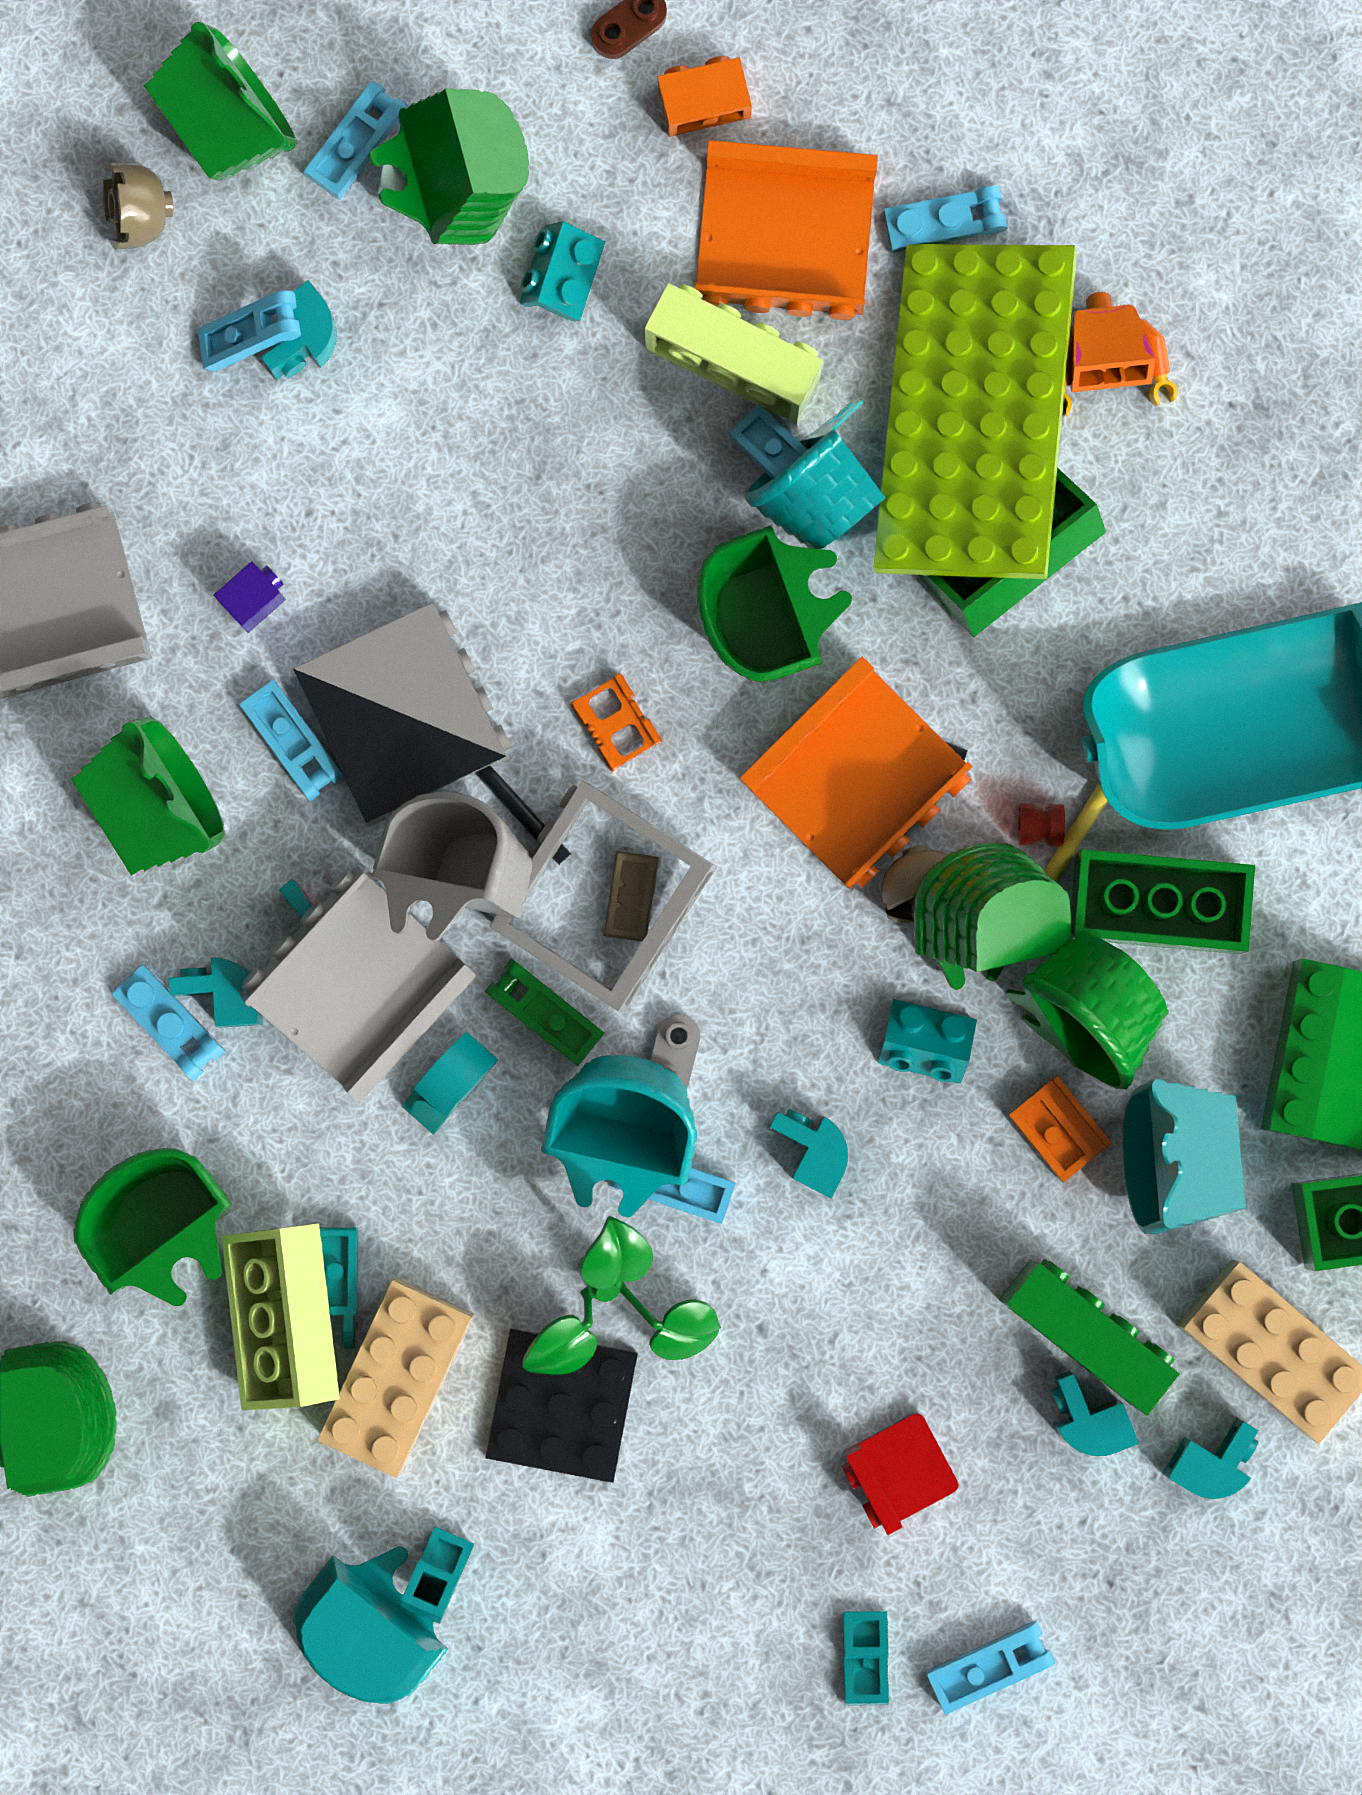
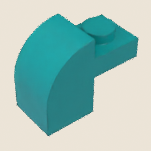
[261,280,337,380]
[168,957,264,1028]
[401,1031,498,1135]
[769,1108,848,1199]
[1050,1371,1139,1456]
[1163,1418,1259,1499]
[399,1527,474,1624]

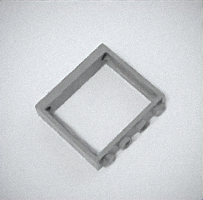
[489,781,718,1012]

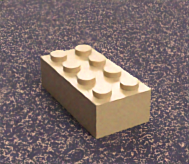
[1176,1259,1362,1444]
[317,1278,475,1478]

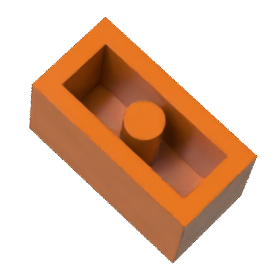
[657,56,752,137]

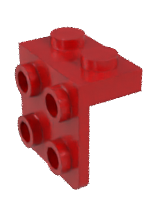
[841,1413,959,1535]

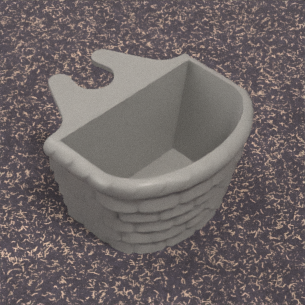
[370,792,532,941]

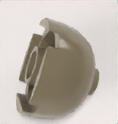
[103,162,173,250]
[881,845,947,923]

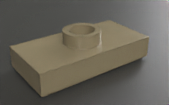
[603,851,659,942]

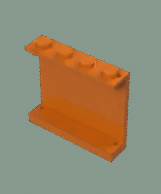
[695,140,878,321]
[740,656,972,889]

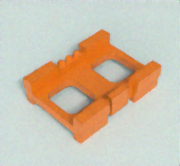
[571,673,662,772]

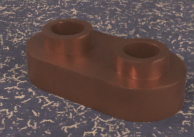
[591,0,667,59]

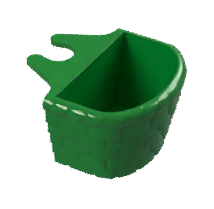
[143,22,297,181]
[368,88,529,245]
[696,525,852,682]
[71,716,225,876]
[914,842,1071,990]
[1005,930,1169,1090]
[73,1148,232,1306]
[0,1341,117,1497]

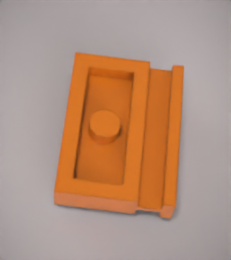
[1008,1075,1112,1183]

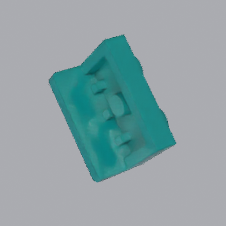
[519,221,606,322]
[878,999,977,1083]

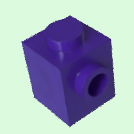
[213,561,286,633]

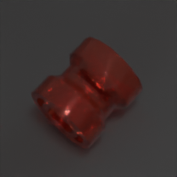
[1018,803,1065,847]

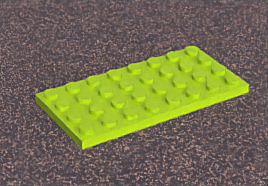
[873,244,1077,579]

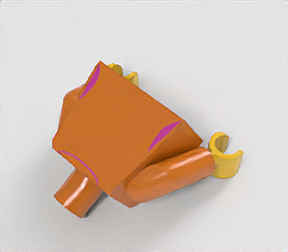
[1064,292,1178,416]

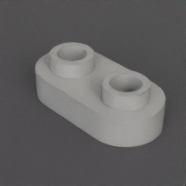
[650,1015,700,1088]

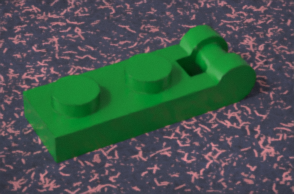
[484,958,605,1067]

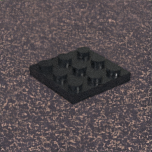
[485,1328,638,1483]

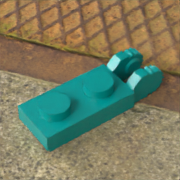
[319,1227,358,1349]

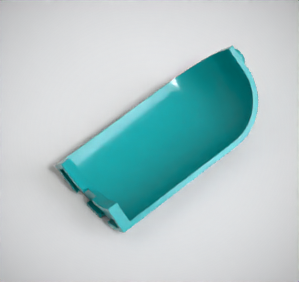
[1081,602,1362,830]

